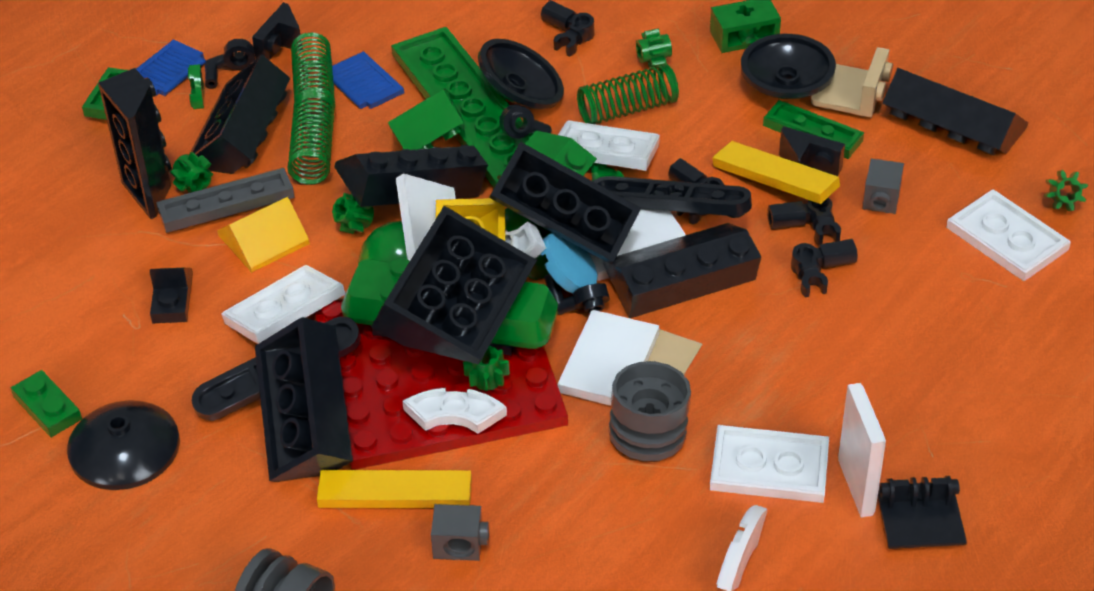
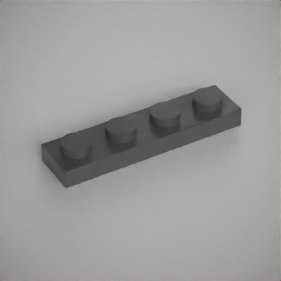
[156,168,295,233]

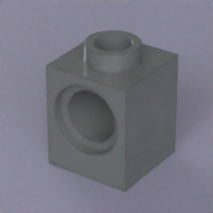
[862,158,904,214]
[431,504,489,561]

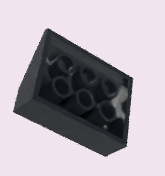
[371,206,537,364]

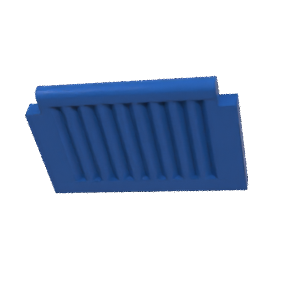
[136,39,206,96]
[326,51,404,109]

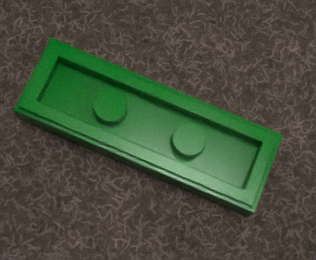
[763,100,864,159]

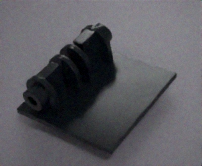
[878,476,967,549]

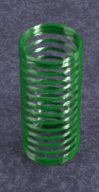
[291,32,335,120]
[577,63,679,124]
[287,92,335,184]

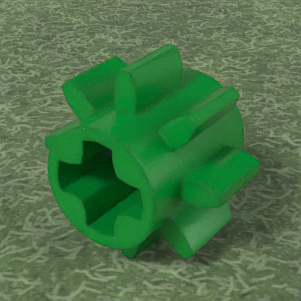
[636,28,672,68]
[170,152,213,193]
[1044,170,1088,211]
[332,193,374,234]
[463,346,510,391]

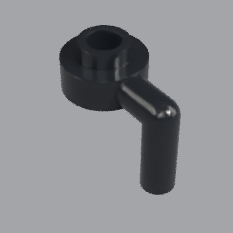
[205,39,255,89]
[499,105,552,139]
[544,274,610,315]

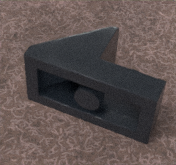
[252,2,303,60]
[779,126,845,176]
[150,267,193,324]

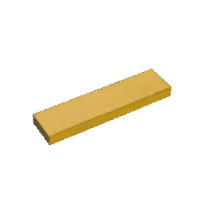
[712,141,840,204]
[317,470,472,508]

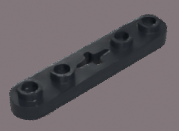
[593,176,752,218]
[191,317,361,421]

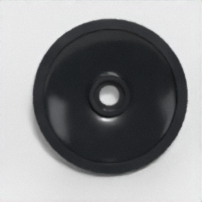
[741,34,836,99]
[478,39,564,109]
[67,400,180,490]

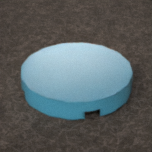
[541,232,598,293]

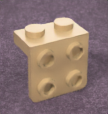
[811,47,893,117]

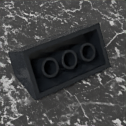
[191,54,290,174]
[98,68,172,219]
[883,68,1028,156]
[489,142,641,265]
[334,145,488,207]
[603,223,761,318]
[255,317,353,482]

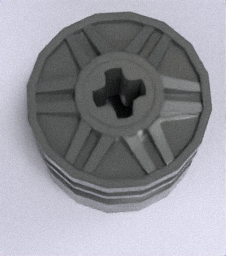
[609,361,691,461]
[235,548,335,591]

